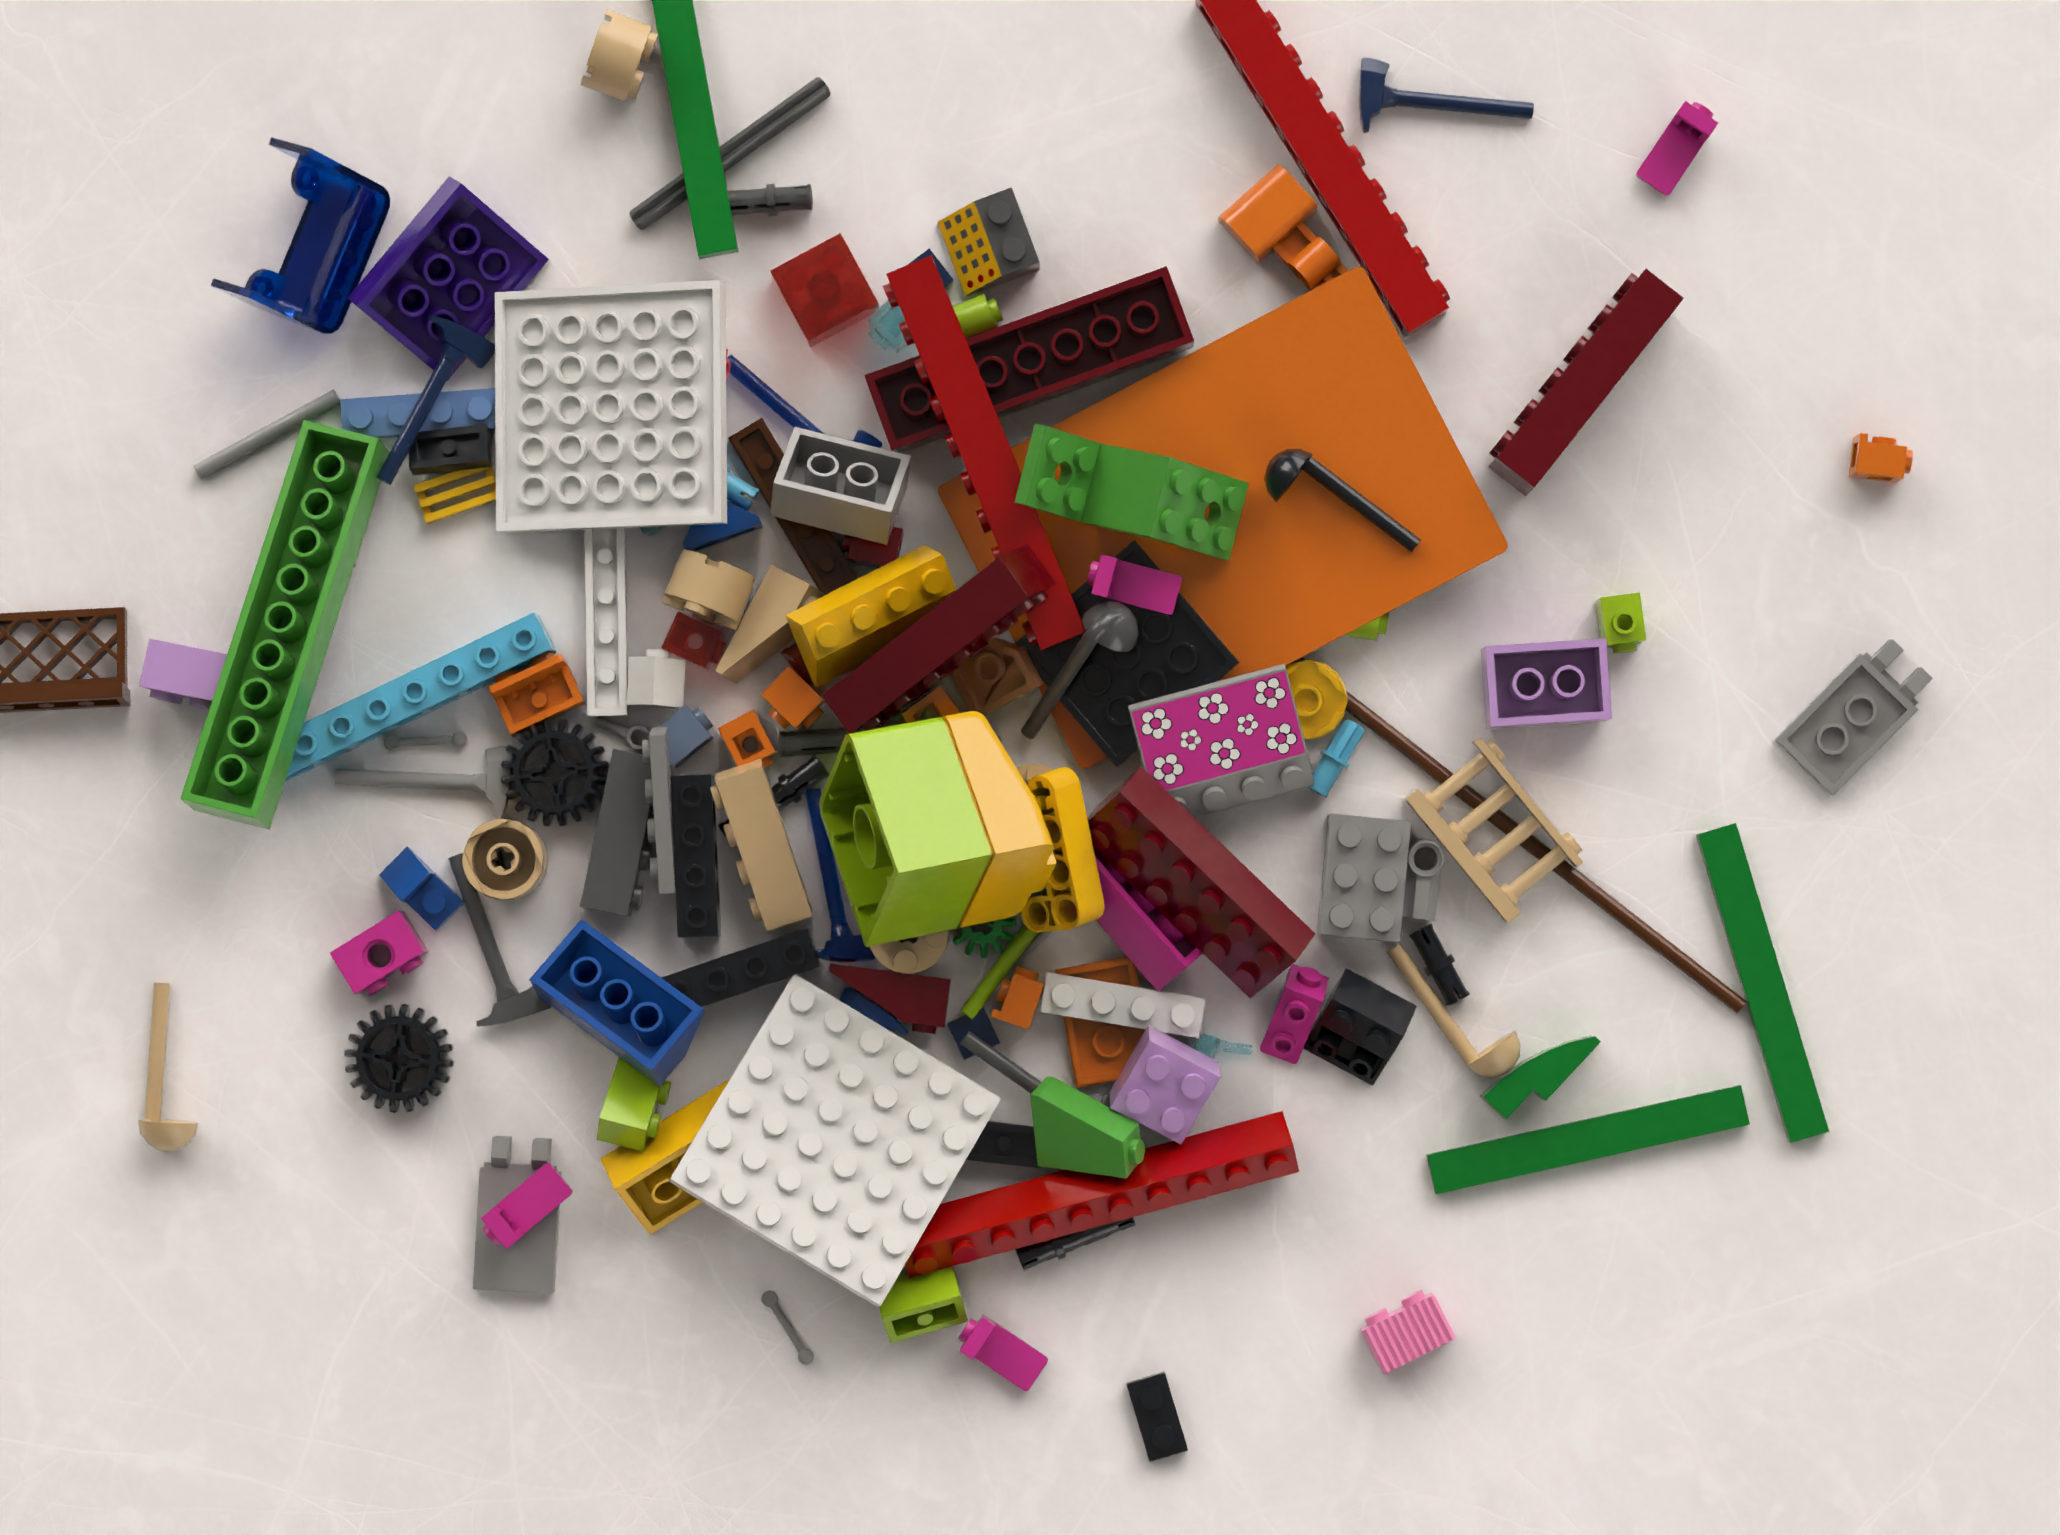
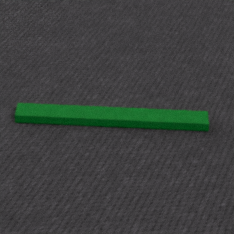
[652,0,739,259]
[1696,823,1829,1143]
[1426,1085,1750,1194]

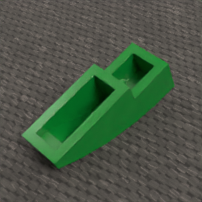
[1480,1036,1601,1119]

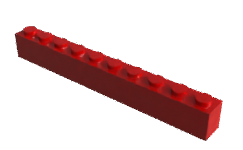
[1195,0,1450,338]
[883,255,1086,650]
[905,1111,1299,1278]

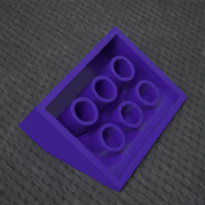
[347,176,549,381]

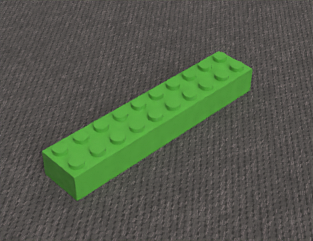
[180,420,390,830]

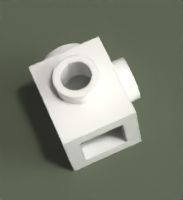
[626,649,686,708]

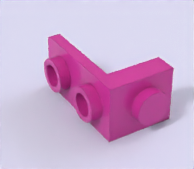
[1636,101,1718,196]
[1087,554,1182,615]
[1260,964,1329,1064]
[481,1163,573,1249]
[958,1314,1048,1391]

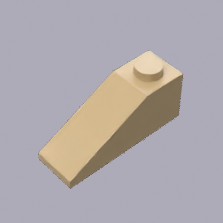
[715,565,824,683]

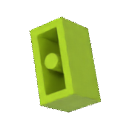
[597,1057,671,1152]
[879,1266,968,1343]

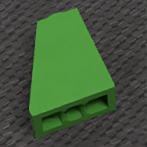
[1030,1076,1145,1178]

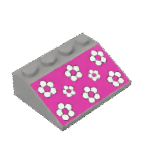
[1128,664,1314,818]

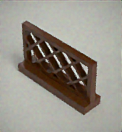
[0,607,131,713]

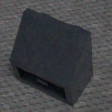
[1303,968,1417,1086]

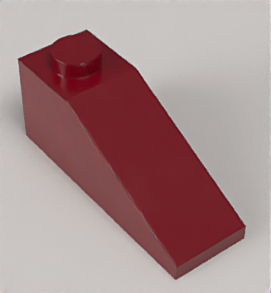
[830,963,951,1034]

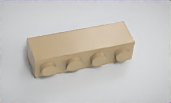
[710,759,813,931]

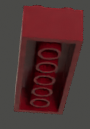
[1488,269,1684,496]
[821,544,1056,734]
[1087,766,1315,998]

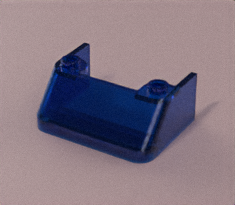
[210,137,390,334]

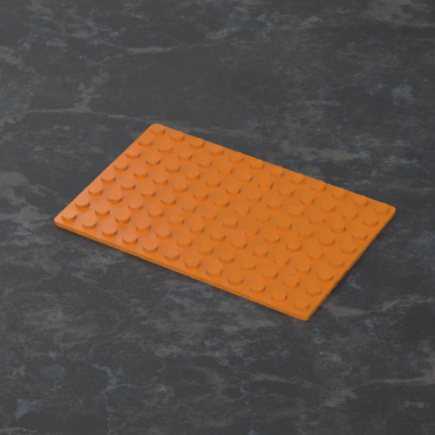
[938,267,1508,769]

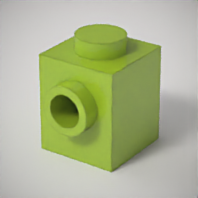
[1595,592,1646,654]

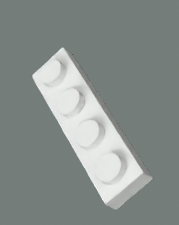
[1040,972,1206,1038]

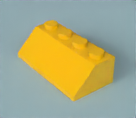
[785,545,957,687]
[600,1079,730,1235]

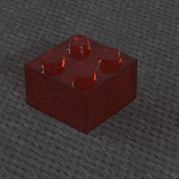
[770,233,880,348]

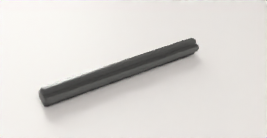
[629,77,831,230]

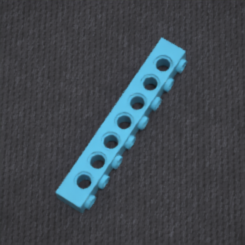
[285,612,557,782]

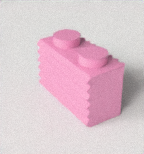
[1360,1290,1456,1375]

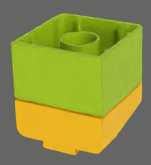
[819,711,1057,947]

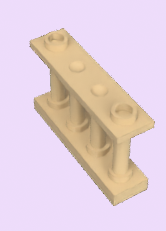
[1404,737,1583,923]

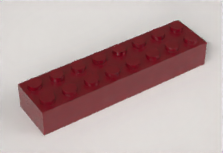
[864,266,1194,453]

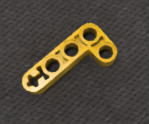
[1021,767,1105,933]

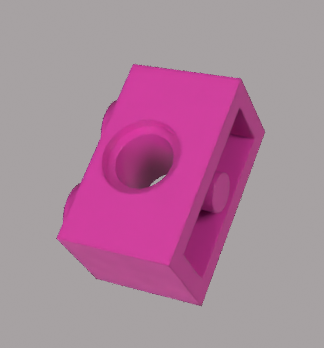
[330,910,429,996]

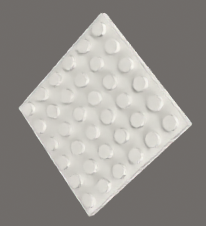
[495,280,727,533]
[669,974,1001,1308]

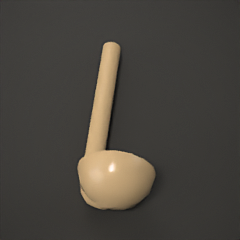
[1387,943,1520,1078]
[138,983,199,1152]

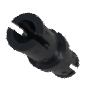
[1409,923,1470,1006]

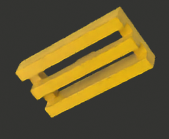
[413,463,496,524]

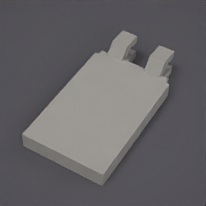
[1774,639,1933,796]
[473,1136,562,1294]

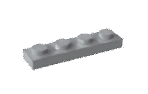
[642,727,676,894]

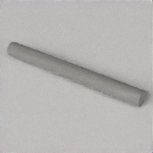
[193,389,340,480]

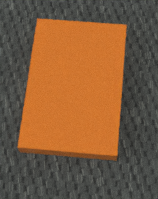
[1055,957,1146,1088]

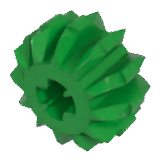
[952,918,1016,958]

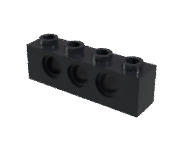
[671,774,721,938]
[661,928,822,1007]

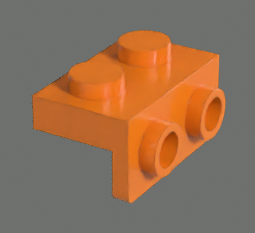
[488,653,586,737]

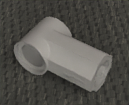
[1402,840,1444,920]

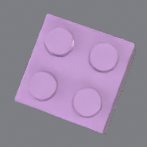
[139,639,227,710]
[1109,1025,1221,1144]

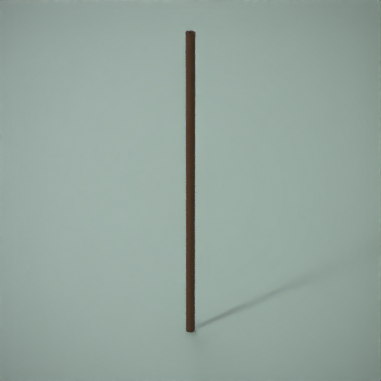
[1300,657,1746,1014]

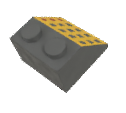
[937,187,1040,297]

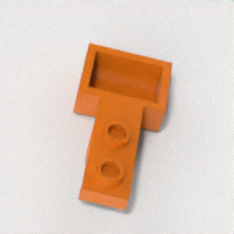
[1218,164,1348,291]

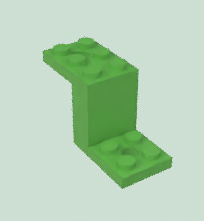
[1014,424,1249,561]

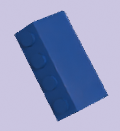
[529,919,705,1087]

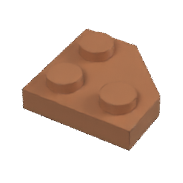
[951,637,1044,717]

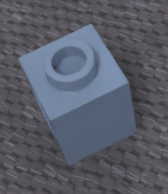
[648,705,714,768]

